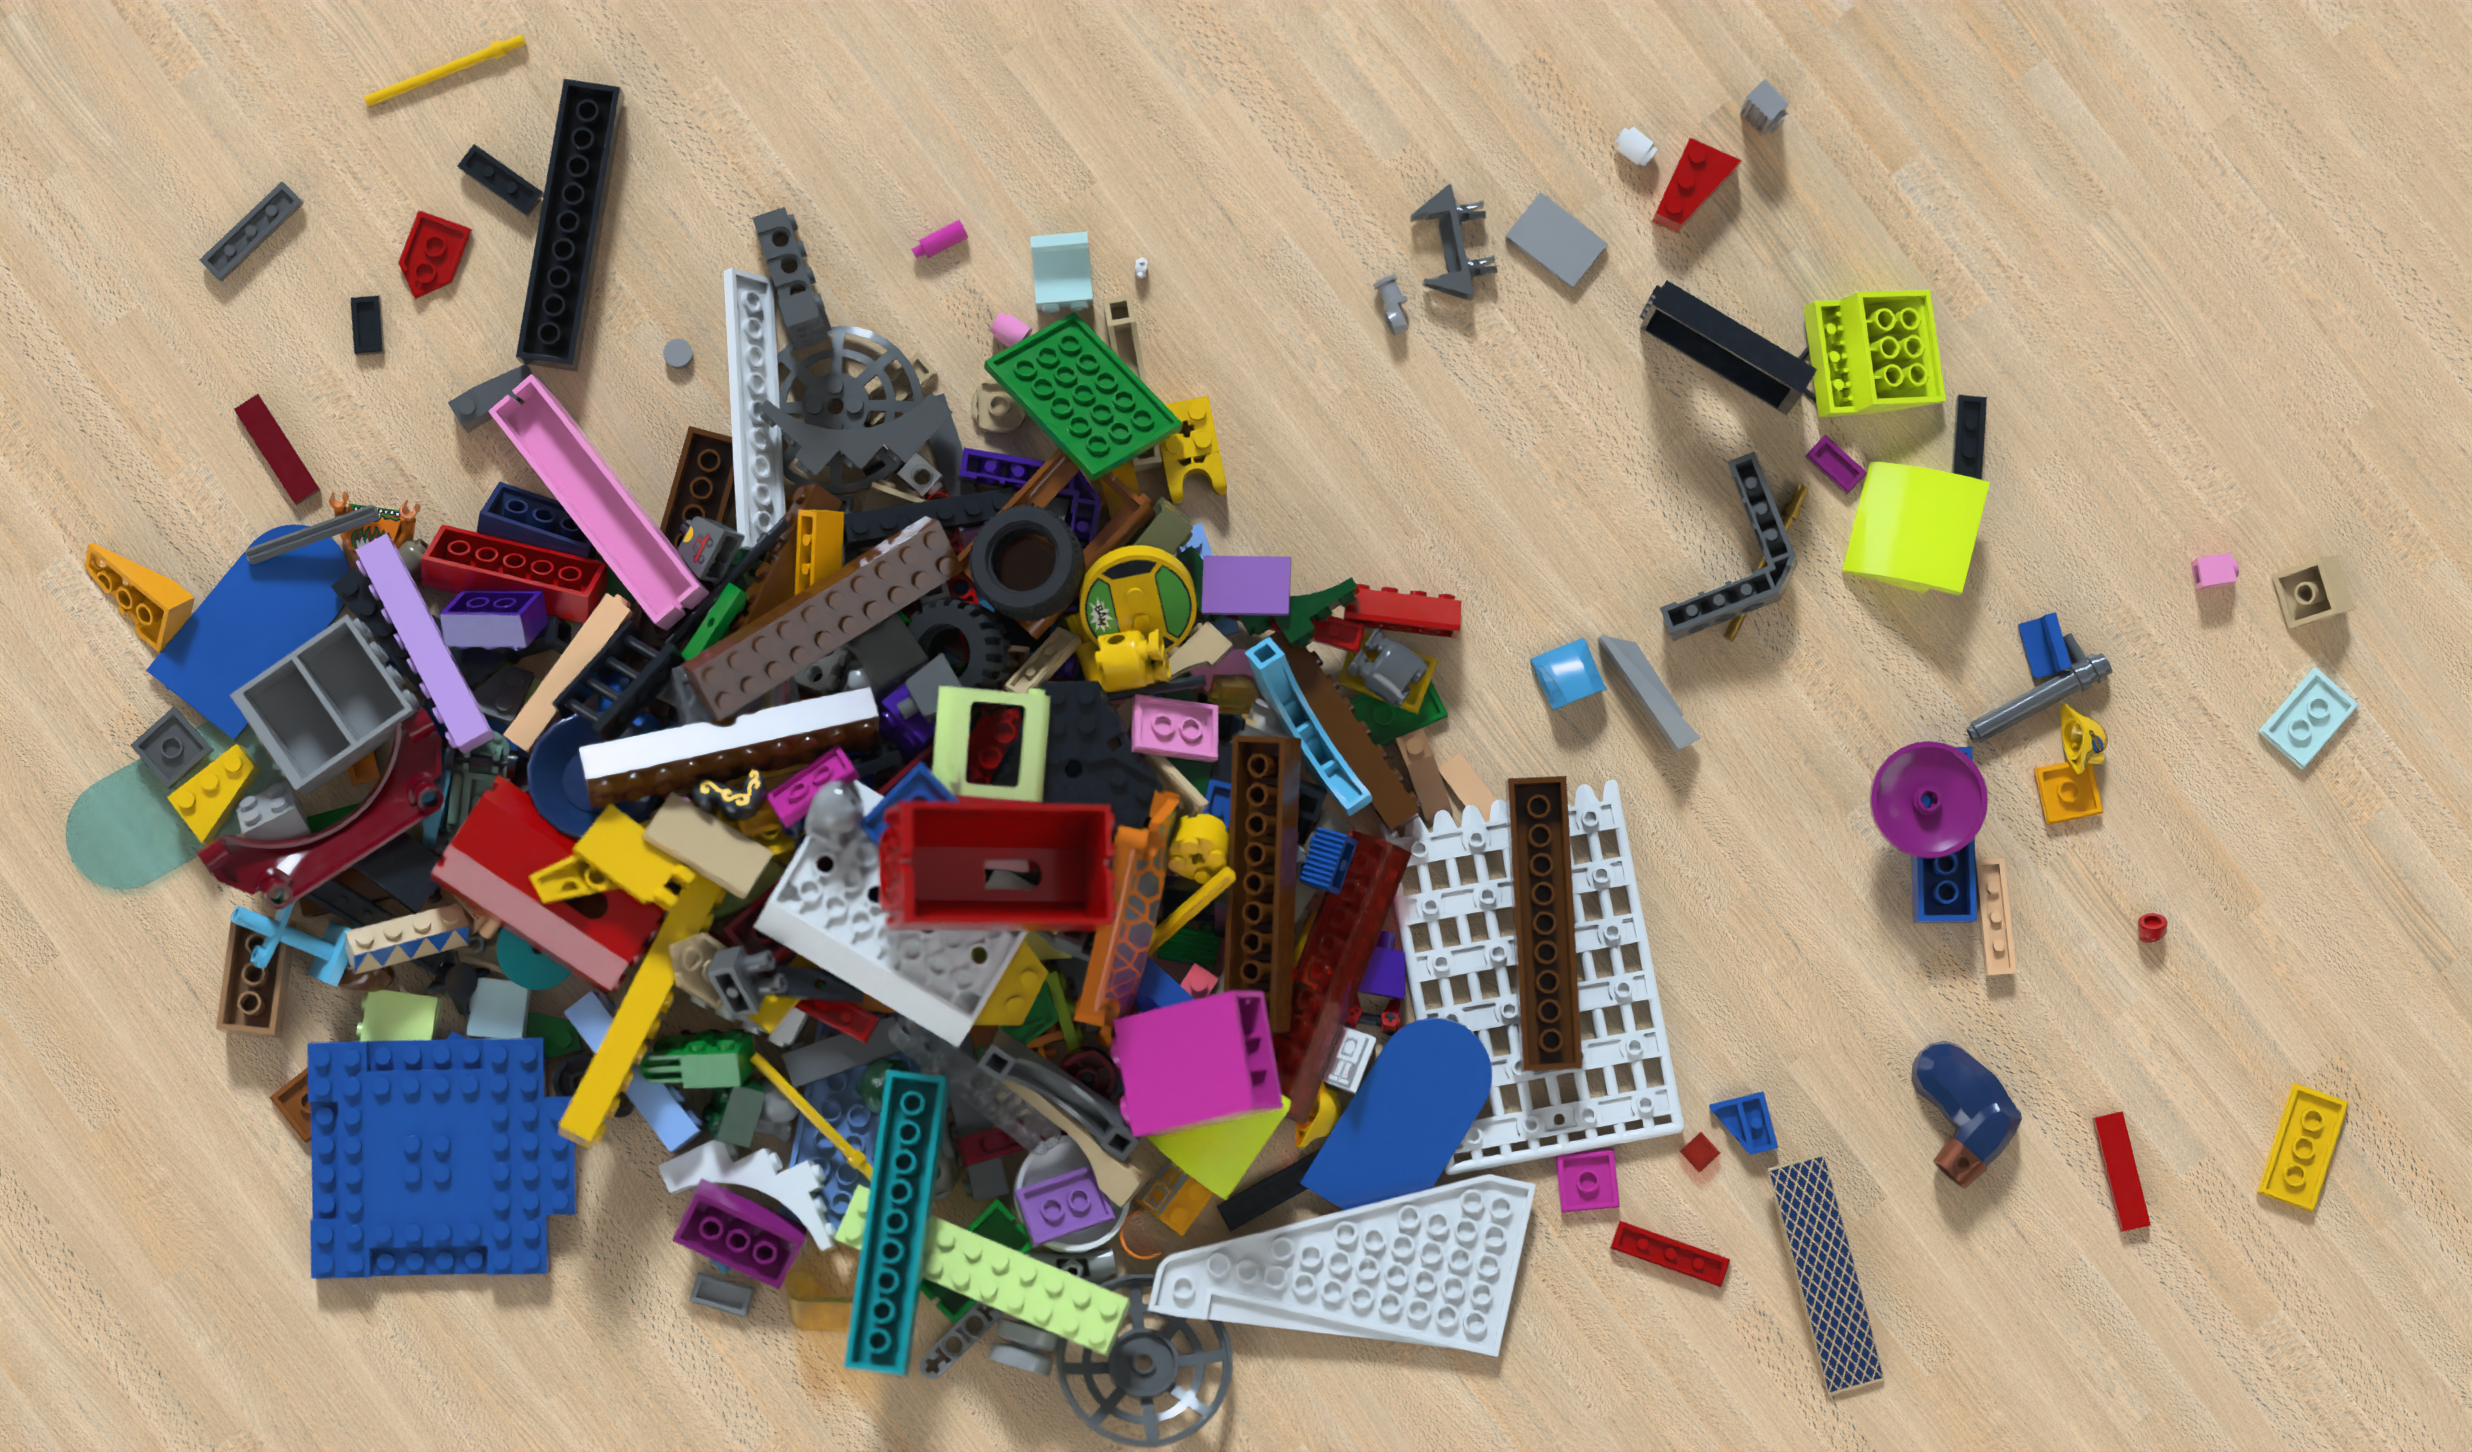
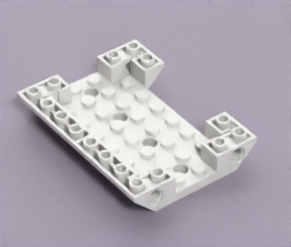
[754,780,1035,1047]

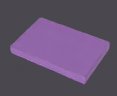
[1201,555,1292,616]
[1013,1165,1115,1248]

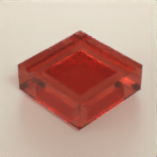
[1679,1132,1721,1173]

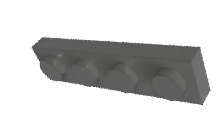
[200,181,304,282]

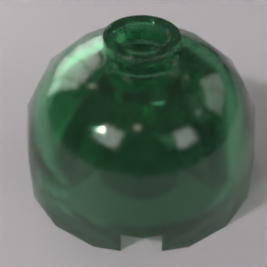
[858,1058,911,1116]

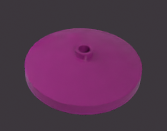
[1869,741,1988,859]

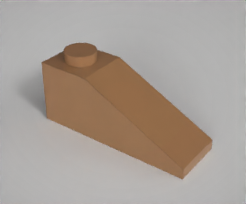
[1394,728,1453,822]

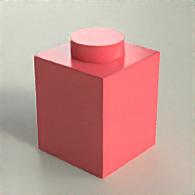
[1180,963,1219,1000]

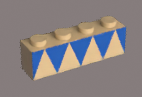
[345,902,469,975]

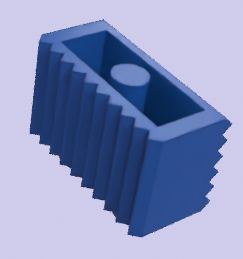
[1299,827,1358,896]

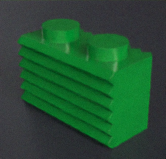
[1157,923,1221,969]

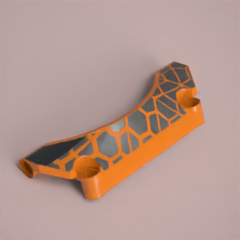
[1073,790,1180,1049]

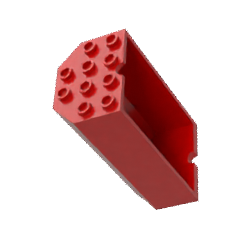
[430,775,676,995]
[879,801,1117,931]

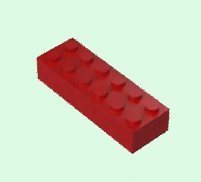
[421,524,607,624]

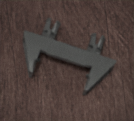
[1410,184,1497,301]

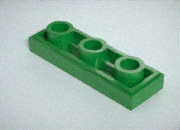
[681,582,748,661]

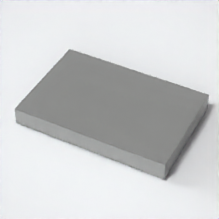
[1505,192,1608,290]

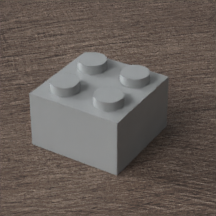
[235,780,311,841]

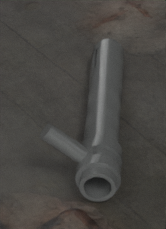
[1966,633,2112,743]

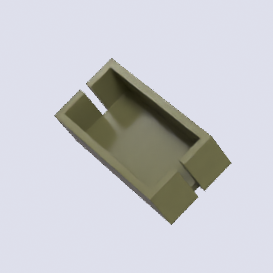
[1125,496,1193,557]

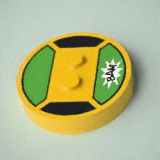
[1079,545,1197,659]

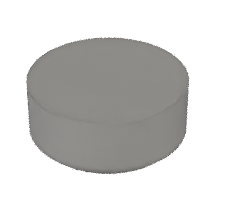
[663,339,693,369]

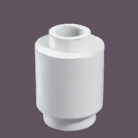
[1615,127,1658,168]

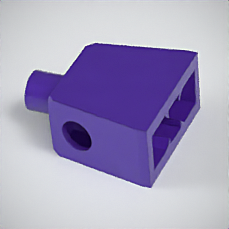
[1349,930,1405,1000]

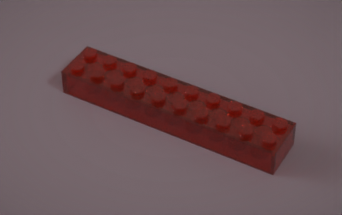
[1270,829,1412,1125]

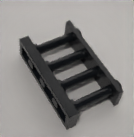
[551,620,685,744]

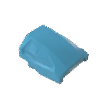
[1530,638,1607,711]

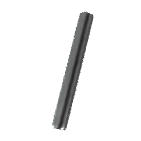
[245,505,380,564]

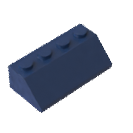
[477,481,597,560]

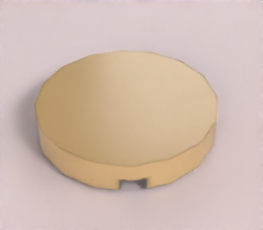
[971,378,1027,435]

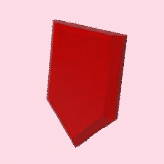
[398,210,472,299]
[967,707,1023,785]

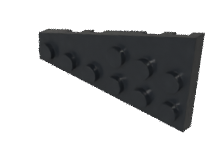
[331,568,507,708]

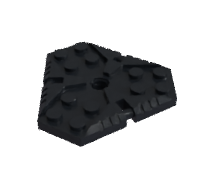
[987,681,1163,836]

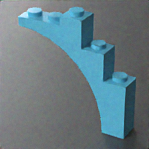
[1245,637,1373,816]

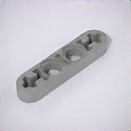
[919,1301,1005,1379]

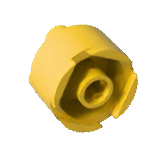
[1168,814,1229,884]

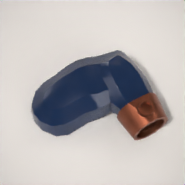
[1911,1041,2022,1189]

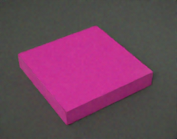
[1555,1149,1620,1213]

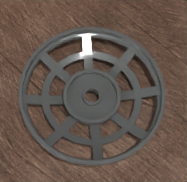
[777,326,924,495]
[1056,1274,1233,1448]

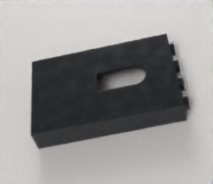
[1639,280,1817,416]

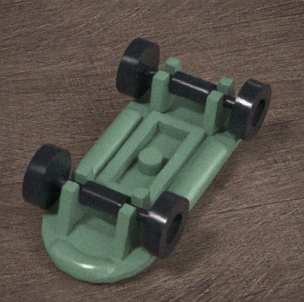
[435,730,519,857]

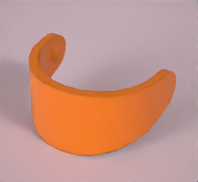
[1120,1207,1165,1260]

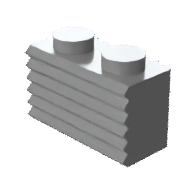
[1740,79,1789,134]

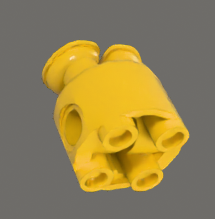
[1095,629,1171,693]

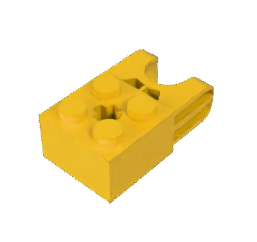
[1159,396,1227,505]

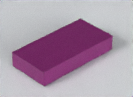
[1805,435,1867,495]

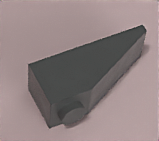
[448,364,533,433]

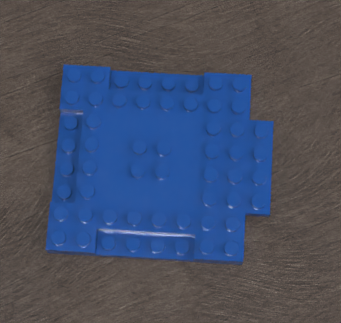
[307,1037,577,1279]

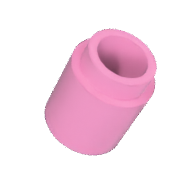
[990,312,1032,347]

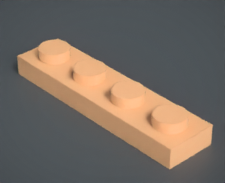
[1975,858,2017,976]

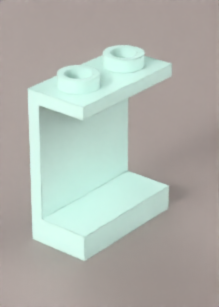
[1030,232,1093,313]

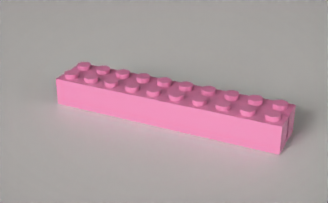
[488,374,710,631]

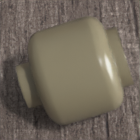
[398,539,429,582]

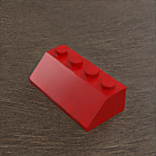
[1343,584,1462,639]

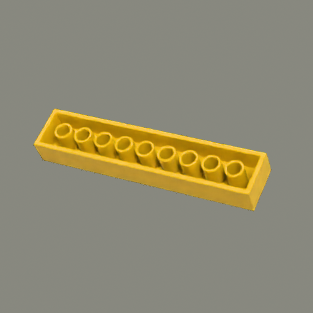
[558,872,728,1150]

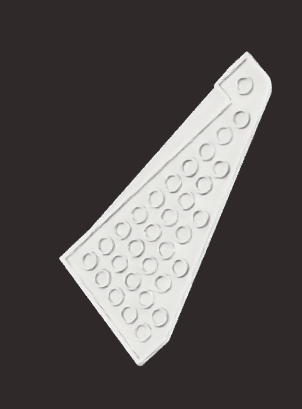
[1148,1174,1536,1357]

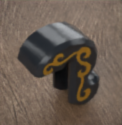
[692,766,767,821]

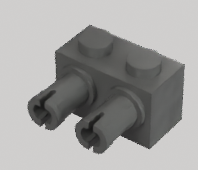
[707,946,788,1019]

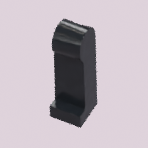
[493,615,572,665]

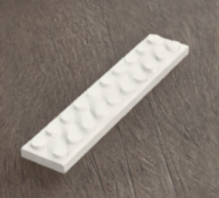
[724,268,786,554]

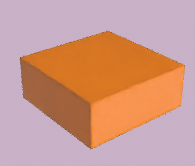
[348,751,381,787]

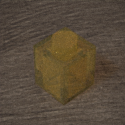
[1208,674,1256,714]

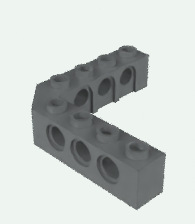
[752,207,832,351]
[1660,452,1798,641]

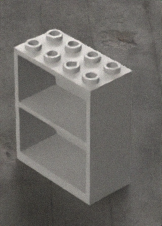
[230,615,422,796]

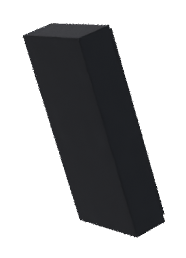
[350,295,385,356]

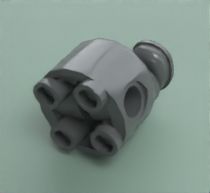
[1346,628,1428,708]

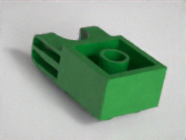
[640,1030,755,1088]

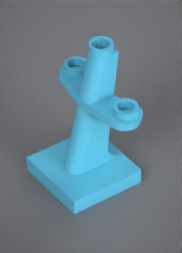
[231,891,352,987]

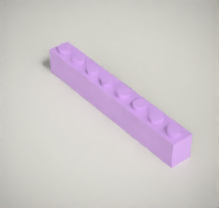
[356,534,495,754]

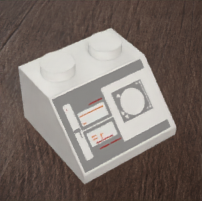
[1318,1026,1377,1094]

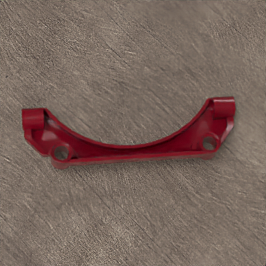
[197,708,444,910]

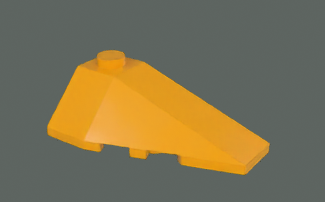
[84,543,195,653]

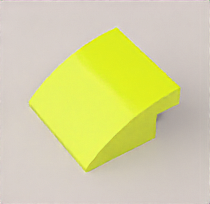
[1803,290,1946,418]
[1842,461,1990,596]
[1146,1095,1291,1200]

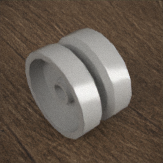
[988,1318,1060,1376]

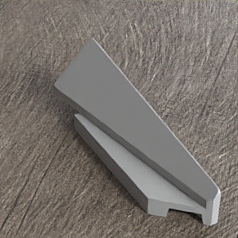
[1598,634,1700,754]

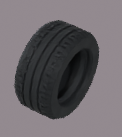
[969,505,1085,621]

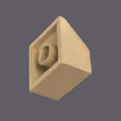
[2272,555,2355,629]

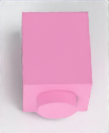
[2191,553,2239,590]

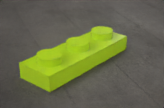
[1045,964,1084,1052]

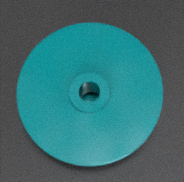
[497,927,572,990]

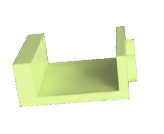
[356,990,443,1041]

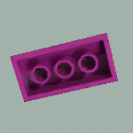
[672,1178,807,1289]

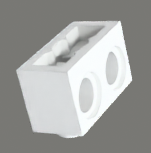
[790,642,854,697]

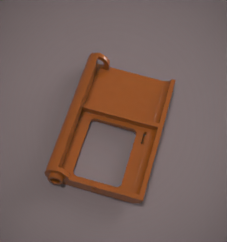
[957,448,1156,640]

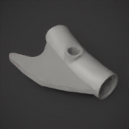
[1028,1247,1117,1286]

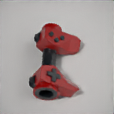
[1334,991,1401,1036]

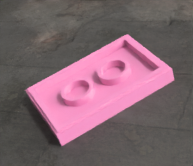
[1132,694,1218,763]

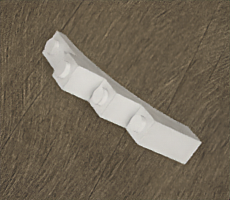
[658,1139,838,1252]

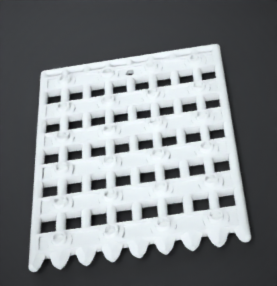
[1380,780,1684,1175]

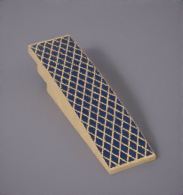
[1766,1153,1885,1396]

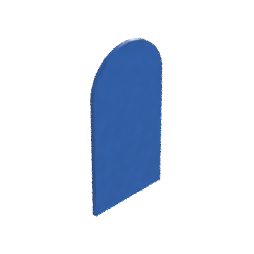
[146,524,350,740]
[1300,1018,1492,1210]

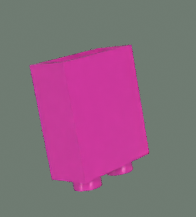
[1111,991,1283,1137]

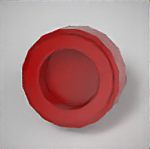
[2138,913,2167,943]

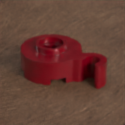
[1059,1046,1116,1100]

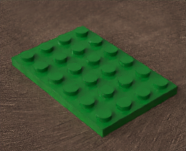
[984,312,1183,482]

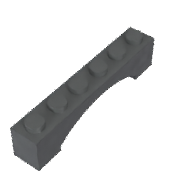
[977,1028,1141,1161]

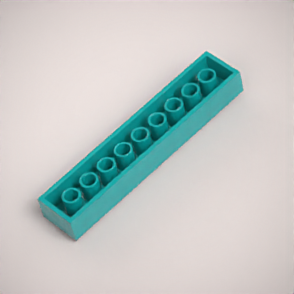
[844,1070,950,1377]

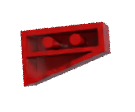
[1652,138,1742,233]

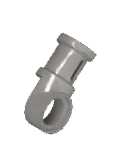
[1373,274,1408,336]

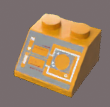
[1136,1158,1214,1236]

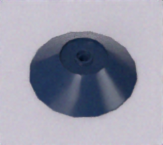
[527,711,659,839]

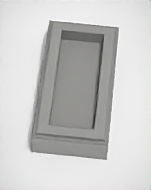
[689,1273,755,1318]

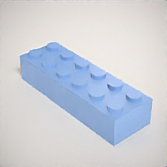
[564,991,705,1153]

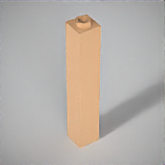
[504,593,634,755]

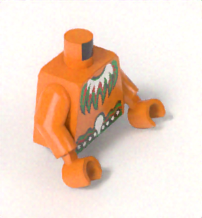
[329,491,421,554]

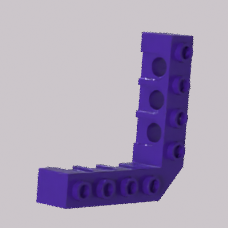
[958,447,1102,615]

